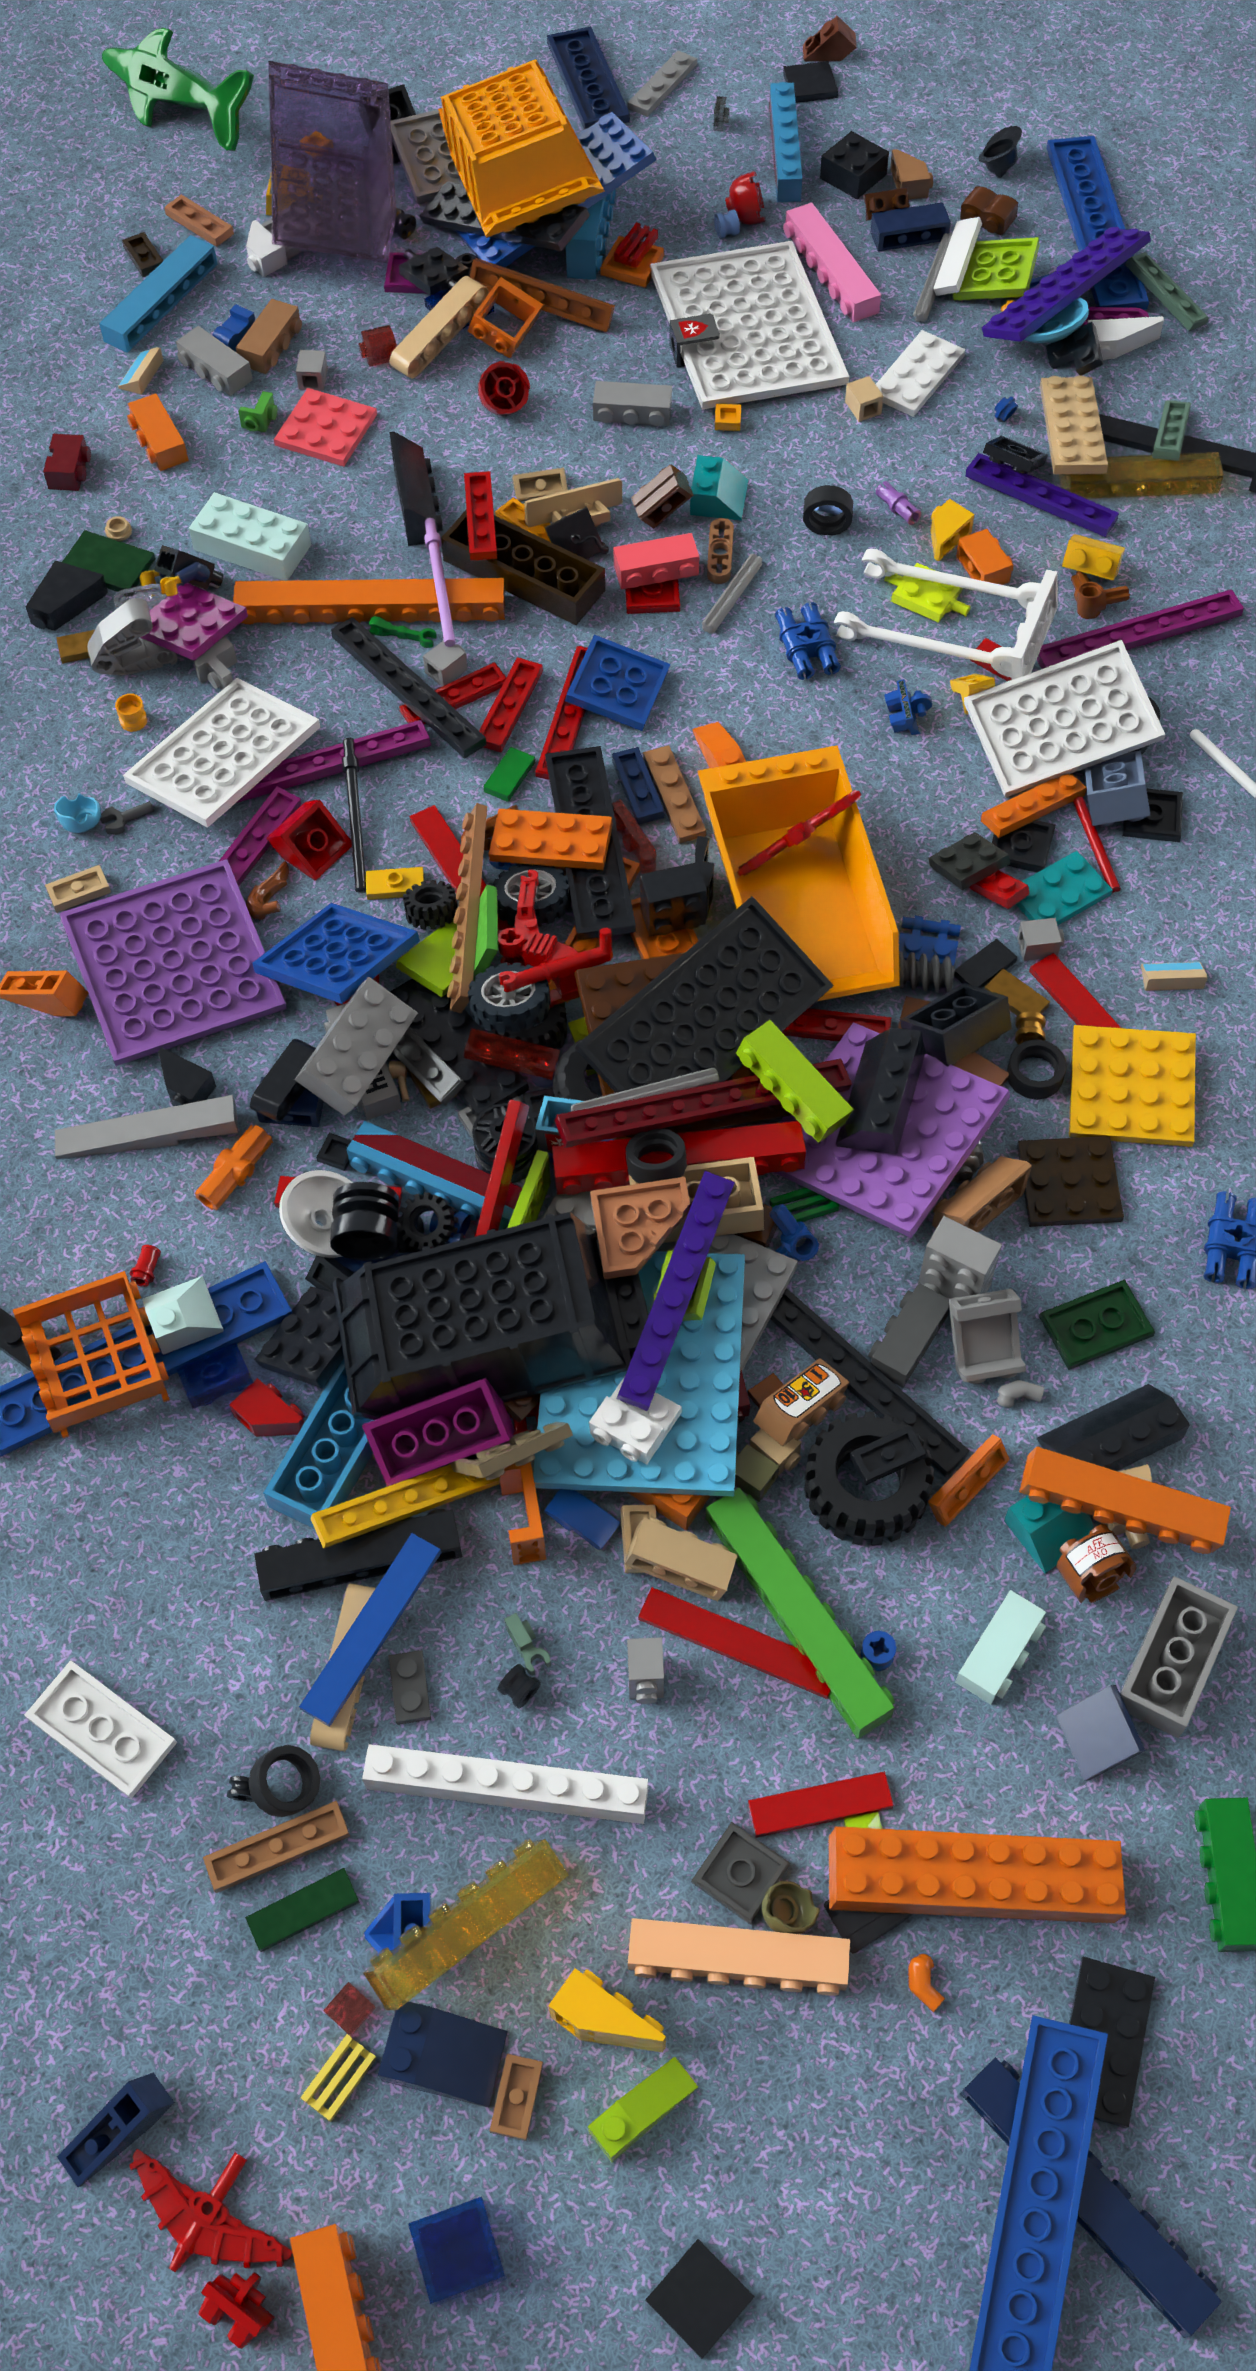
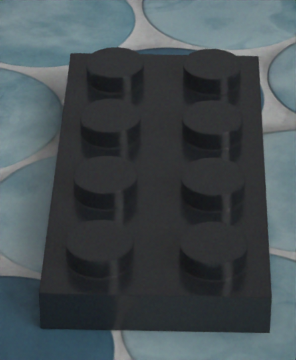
[1069,1956,1155,2129]

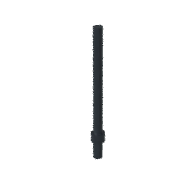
[342,738,366,892]

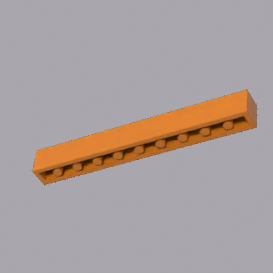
[233,578,505,625]

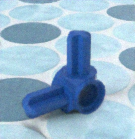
[769,1204,819,1262]

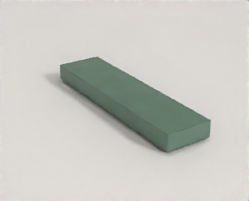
[1125,252,1209,331]
[1152,400,1191,461]

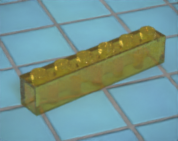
[1059,452,1224,499]
[363,1838,569,2011]

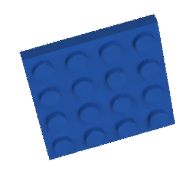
[252,903,420,1004]

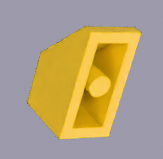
[931,499,975,562]

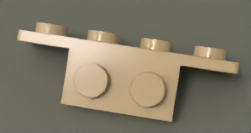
[524,478,622,527]

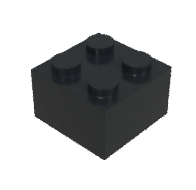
[820,131,889,199]
[640,862,707,937]

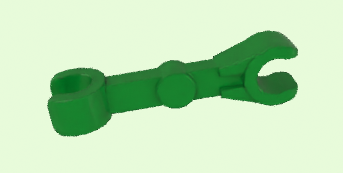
[369,616,436,648]

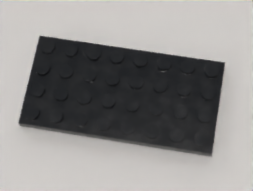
[575,896,834,1130]

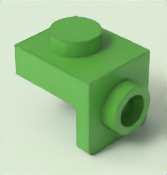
[238,391,278,432]

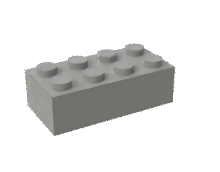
[294,977,418,1116]
[1120,1576,1238,1738]

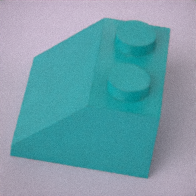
[690,455,749,521]
[1004,1495,1094,1573]

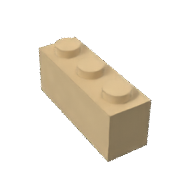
[624,1518,738,1601]

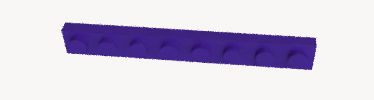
[616,1171,735,1411]

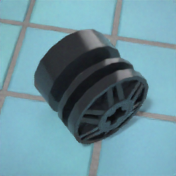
[472,1103,539,1183]
[330,1182,399,1261]

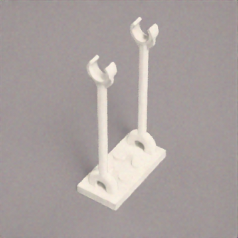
[834,549,1058,680]

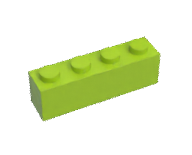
[736,1020,854,1143]

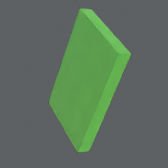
[473,885,498,981]

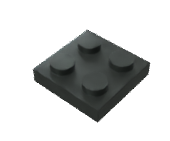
[928,832,1010,890]

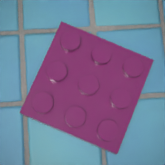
[140,583,248,661]

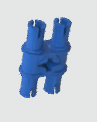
[775,602,841,680]
[1204,1191,1256,1289]

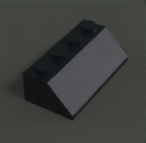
[389,432,443,546]
[836,1028,926,1154]
[1037,1384,1190,1471]

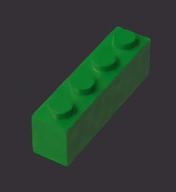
[1194,1797,1256,1952]

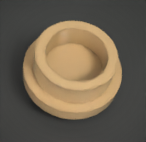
[105,516,132,541]

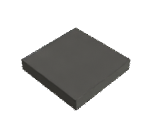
[691,1822,791,1924]

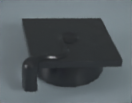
[544,507,609,559]

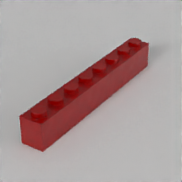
[552,1121,806,1195]

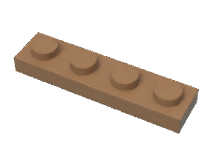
[643,745,706,844]
[203,1801,350,1893]

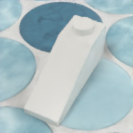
[1087,316,1164,360]

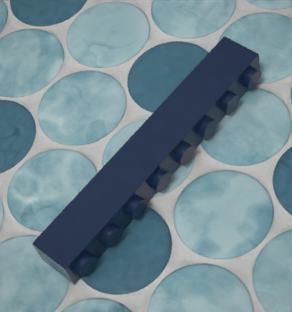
[960,2057,1222,2338]

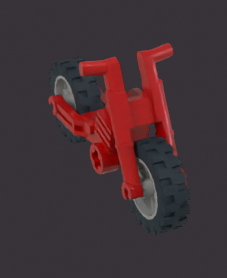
[468,864,613,1033]

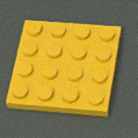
[1069,1025,1196,1147]

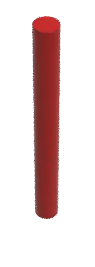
[1073,797,1121,893]

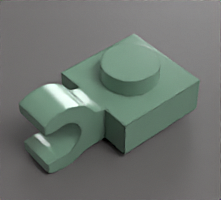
[504,1613,551,1676]

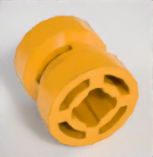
[115,694,147,732]

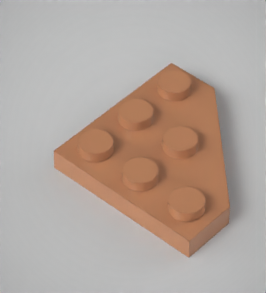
[590,1177,690,1279]

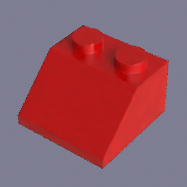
[266,799,352,881]

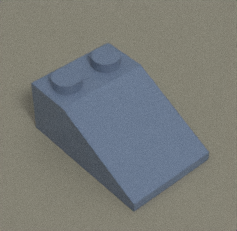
[1085,750,1150,827]

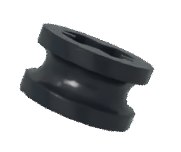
[226,1776,254,1802]

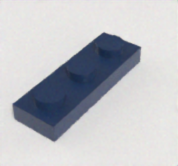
[612,747,664,825]

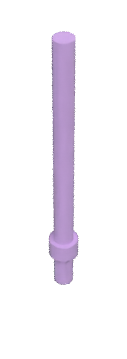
[424,518,455,647]

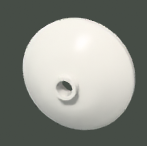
[279,1170,353,1258]

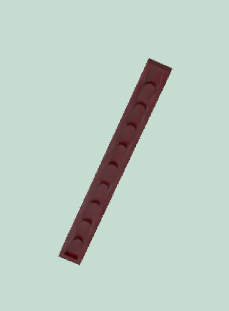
[555,1058,852,1148]

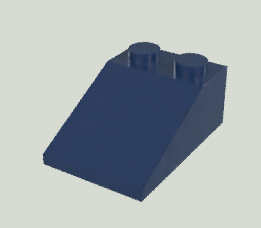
[378,1999,508,2108]

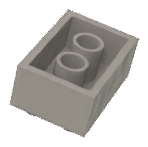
[918,1216,1002,1299]

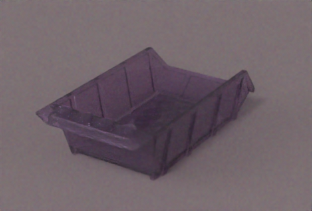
[268,61,396,263]

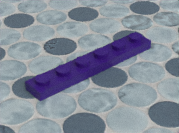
[965,453,1119,537]

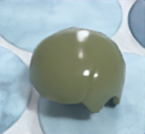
[762,1881,820,1934]

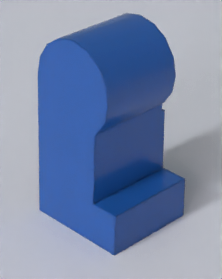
[212,304,255,352]

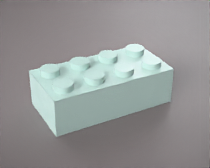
[189,492,311,581]

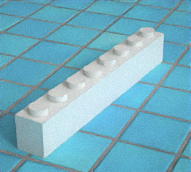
[362,1744,648,1824]

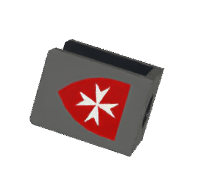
[669,313,720,368]

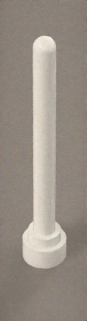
[1190,729,1256,799]

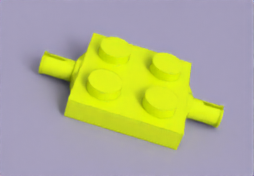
[884,563,971,623]

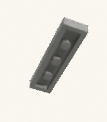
[628,50,697,117]

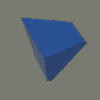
[364,1893,434,1970]

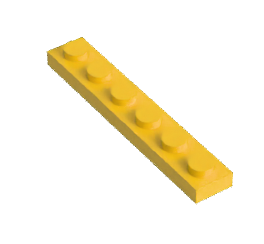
[310,1464,500,1549]

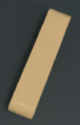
[390,276,489,379]
[310,1583,376,1752]

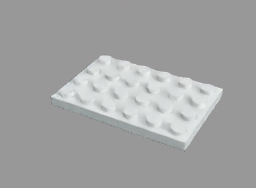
[964,640,1165,797]
[123,678,320,828]

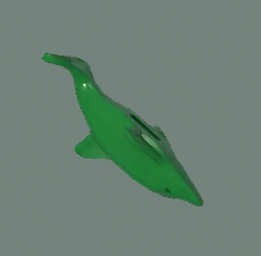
[102,28,254,151]

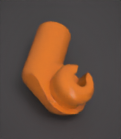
[908,1954,945,2013]

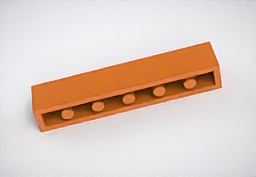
[1019,1446,1231,1554]

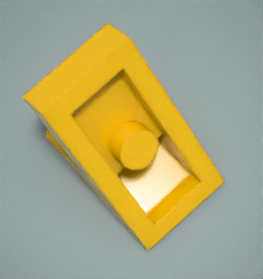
[950,673,995,715]

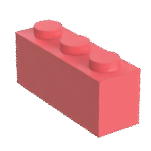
[613,533,699,590]

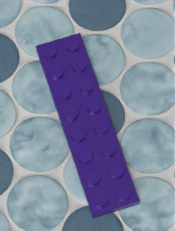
[981,227,1151,342]

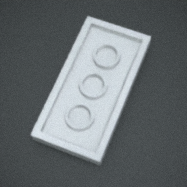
[876,330,965,417]
[24,1660,177,1799]

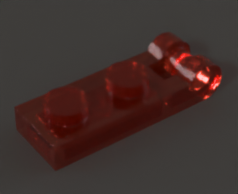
[612,799,657,874]

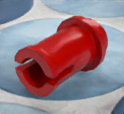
[130,1245,161,1287]

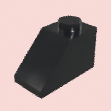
[158,1047,216,1106]

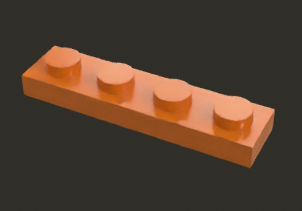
[981,773,1087,838]

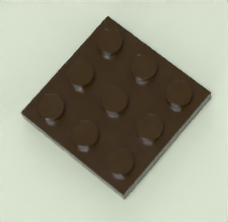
[1017,1136,1124,1227]

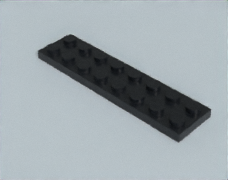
[419,182,590,251]
[545,746,636,941]

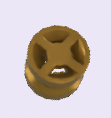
[1015,1011,1046,1045]

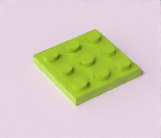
[953,237,1040,300]

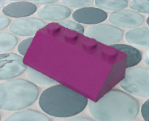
[362,1377,515,1487]

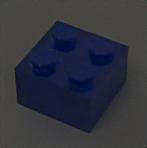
[408,2196,507,2307]

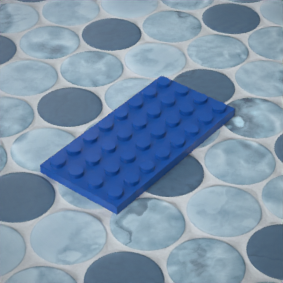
[455,112,657,268]

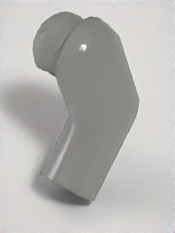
[997,1380,1045,1408]

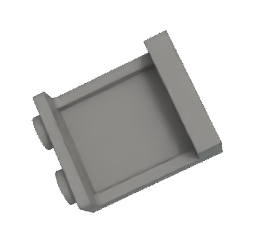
[949,1288,1026,1384]

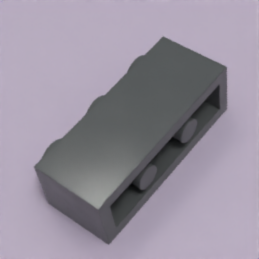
[868,1283,950,1388]

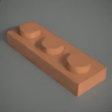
[164,194,234,247]

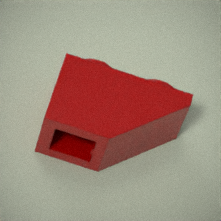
[229,1378,305,1437]

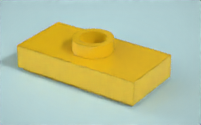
[366,867,424,900]

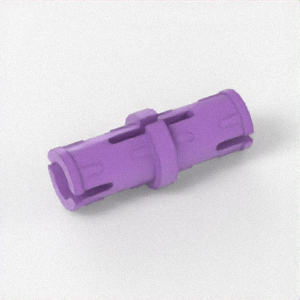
[876,481,921,525]

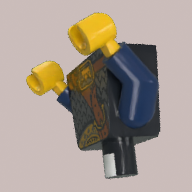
[139,545,223,596]

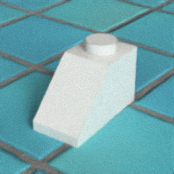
[246,220,288,277]

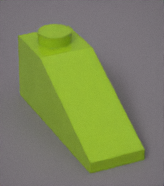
[587,2057,698,2162]

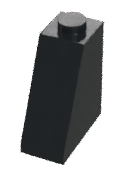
[25,561,108,631]

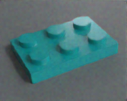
[1016,851,1113,926]

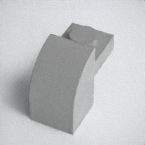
[194,636,237,690]

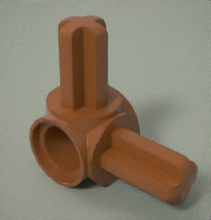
[1071,571,1130,619]

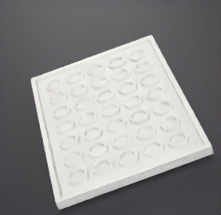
[650,241,849,410]

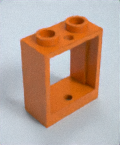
[467,277,543,358]

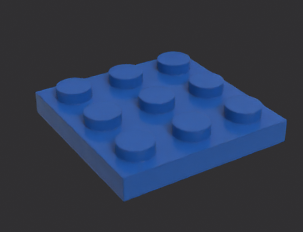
[565,635,671,731]

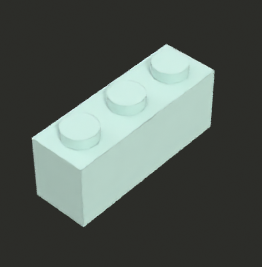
[955,1590,1046,1705]

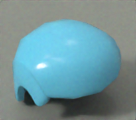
[54,793,101,833]

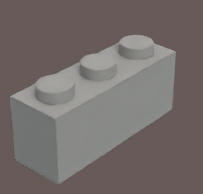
[176,326,253,396]
[593,381,672,426]

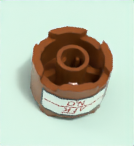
[1056,1524,1137,1603]

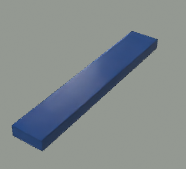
[299,1533,441,1727]

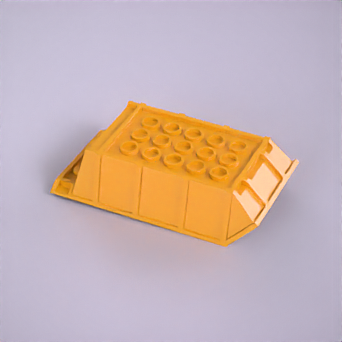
[438,59,605,238]
[697,745,900,1002]

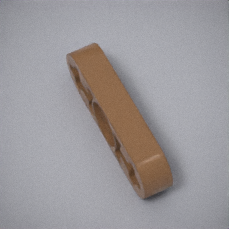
[707,518,734,584]

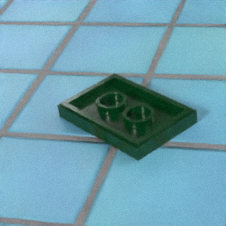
[62,530,156,596]
[1039,1279,1155,1370]

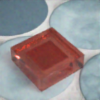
[323,1982,376,2037]

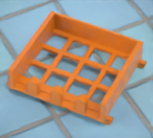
[13,1271,170,1438]

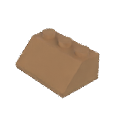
[932,1156,1032,1232]

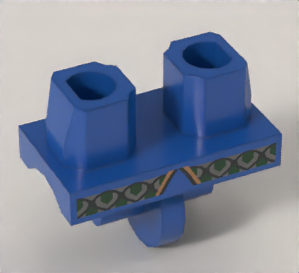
[884,679,932,735]

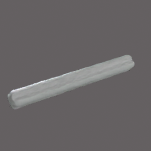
[913,232,953,322]
[571,1068,720,1112]

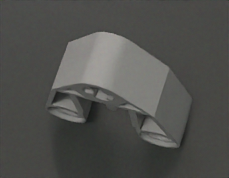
[87,598,178,675]

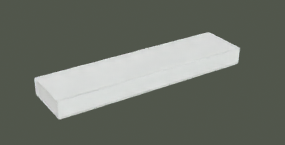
[933,217,982,296]

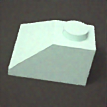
[142,1276,224,1355]

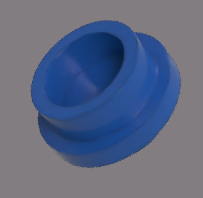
[995,396,1018,422]

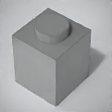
[296,350,328,391]
[423,640,467,686]
[1017,918,1064,961]

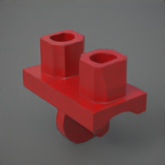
[198,2272,275,2349]

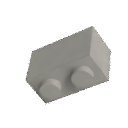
[627,1637,664,1704]

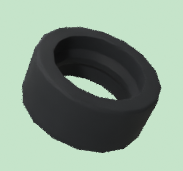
[803,485,854,535]
[1007,1039,1067,1100]
[625,1128,687,1183]
[248,1745,321,1817]

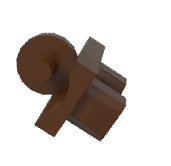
[863,187,910,221]

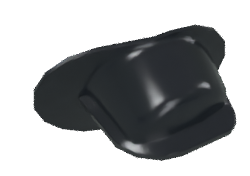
[978,126,1022,178]

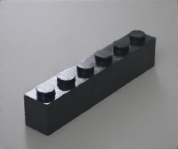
[254,1509,463,1601]

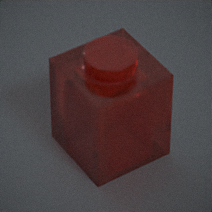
[358,325,397,367]

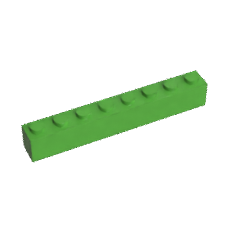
[706,1487,895,1739]

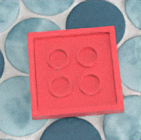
[274,388,377,467]

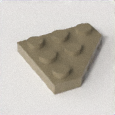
[450,1422,573,1480]

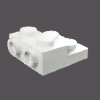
[589,1376,682,1464]

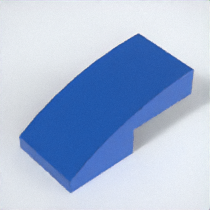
[543,1489,621,1550]

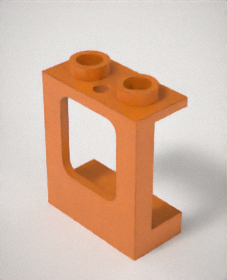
[499,1462,547,1565]

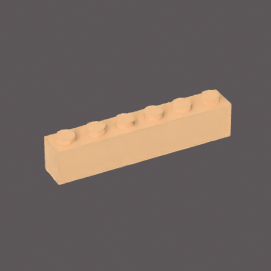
[628,1918,850,1996]

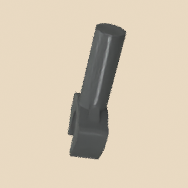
[100,801,154,834]

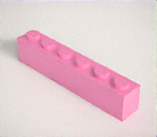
[783,203,881,322]

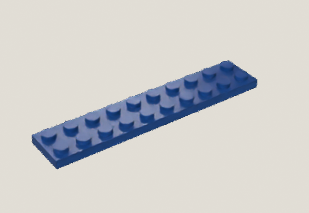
[1046,136,1149,310]
[0,1261,293,1457]
[969,2015,1108,2371]

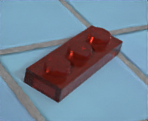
[463,1029,560,1080]

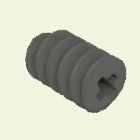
[899,951,955,993]

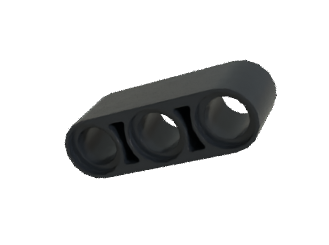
[250,1039,316,1122]

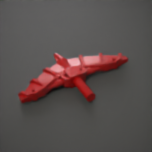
[737,789,862,876]
[129,2149,293,2272]

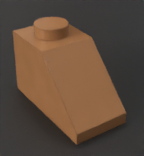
[890,149,933,200]

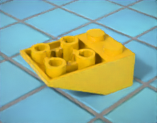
[548,1968,666,2053]

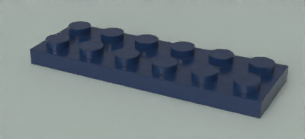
[547,26,630,129]

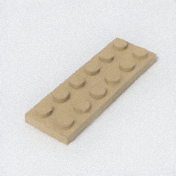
[1040,376,1108,474]

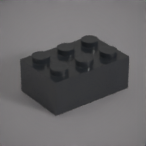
[900,983,1012,1067]

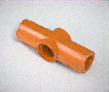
[195,1125,273,1210]

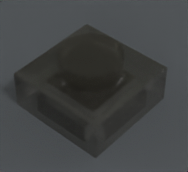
[713,96,730,132]

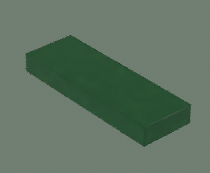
[245,1868,360,1952]

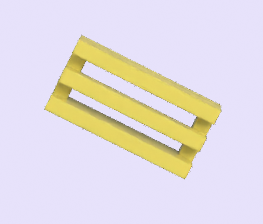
[300,2034,377,2122]

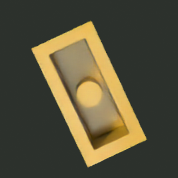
[1062,534,1125,581]

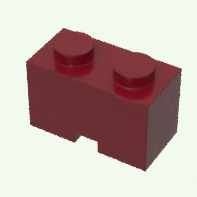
[43,434,91,491]

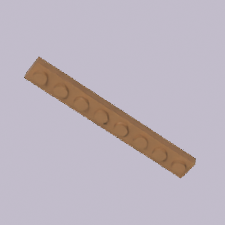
[447,803,487,1013]

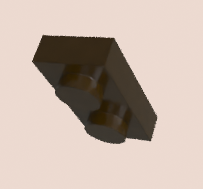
[122,232,163,277]

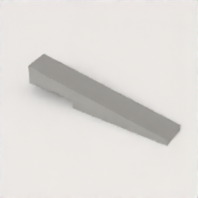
[55,1095,238,1159]

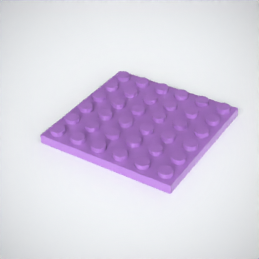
[59,859,287,1066]
[774,1022,1010,1238]

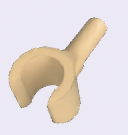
[389,1061,410,1102]

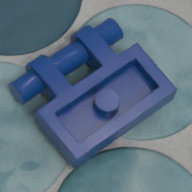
[899,915,961,965]

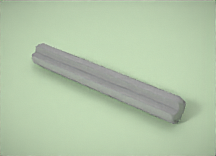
[702,554,762,634]

